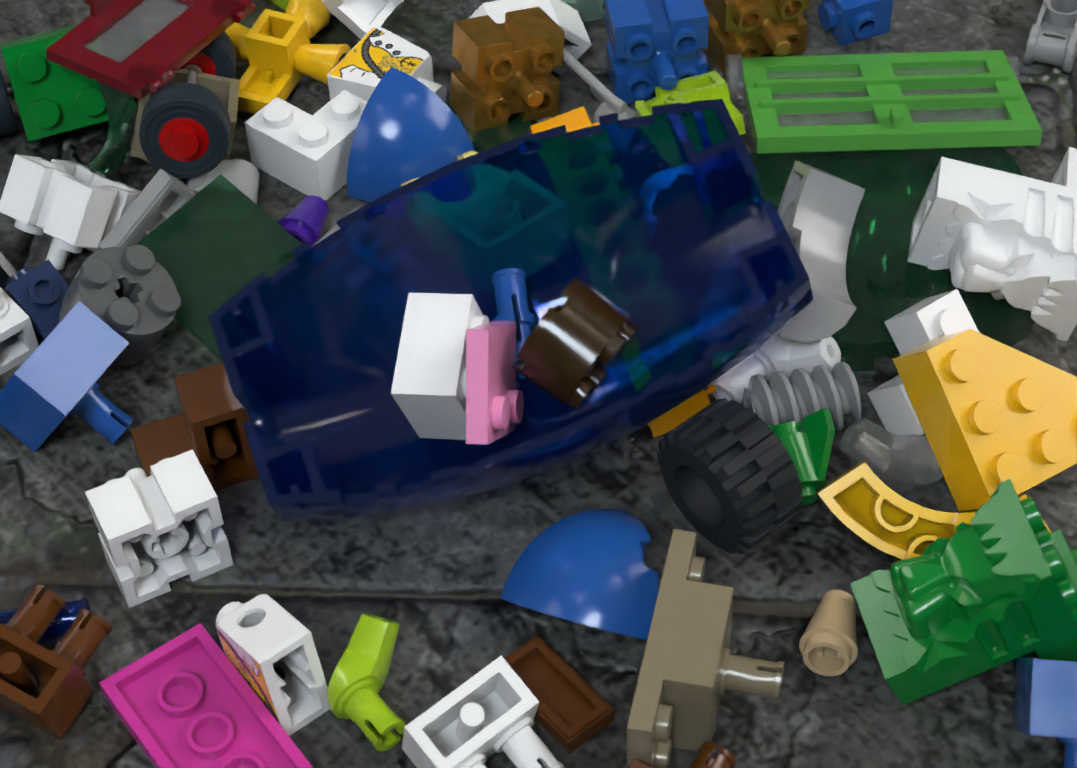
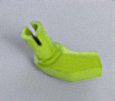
[327,613,406,752]

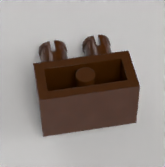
[0,583,113,740]

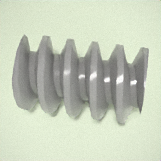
[743,362,861,431]

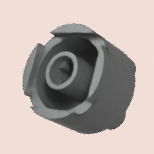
[59,244,181,367]

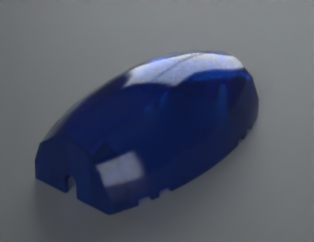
[208,99,813,522]

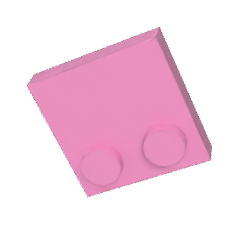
[466,321,524,445]

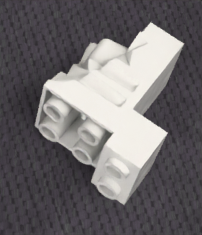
[907,147,1077,342]

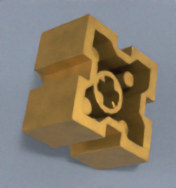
[703,0,810,75]
[450,6,565,132]

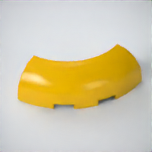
[817,462,1051,560]

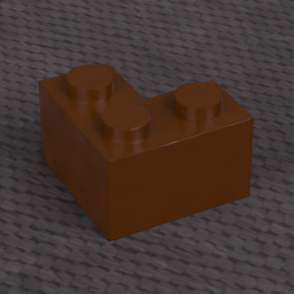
[130,361,260,491]

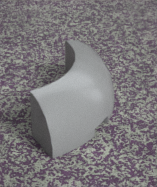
[765,160,865,343]

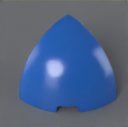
[347,67,475,204]
[500,509,658,640]

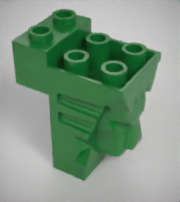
[850,479,1077,705]

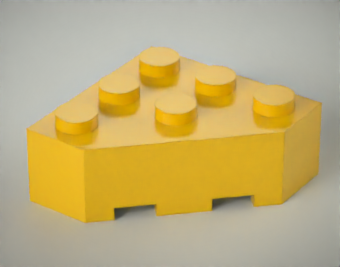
[893,329,1077,511]

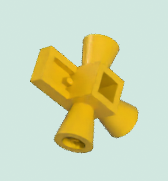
[224,0,351,114]

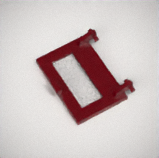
[46,0,256,100]

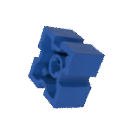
[605,0,708,104]

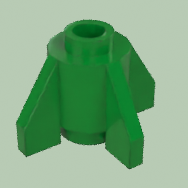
[767,408,835,506]

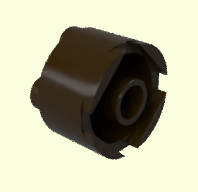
[512,278,639,410]

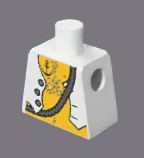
[327,25,447,102]
[216,594,330,736]

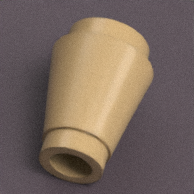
[799,590,858,676]

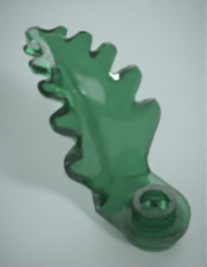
[86,32,148,174]

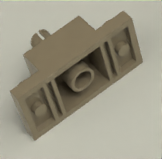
[627,529,785,768]

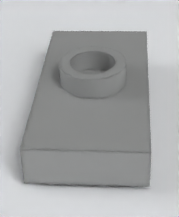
[98,168,196,250]

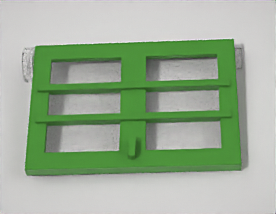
[725,50,1042,154]

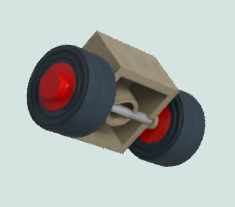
[130,32,240,178]

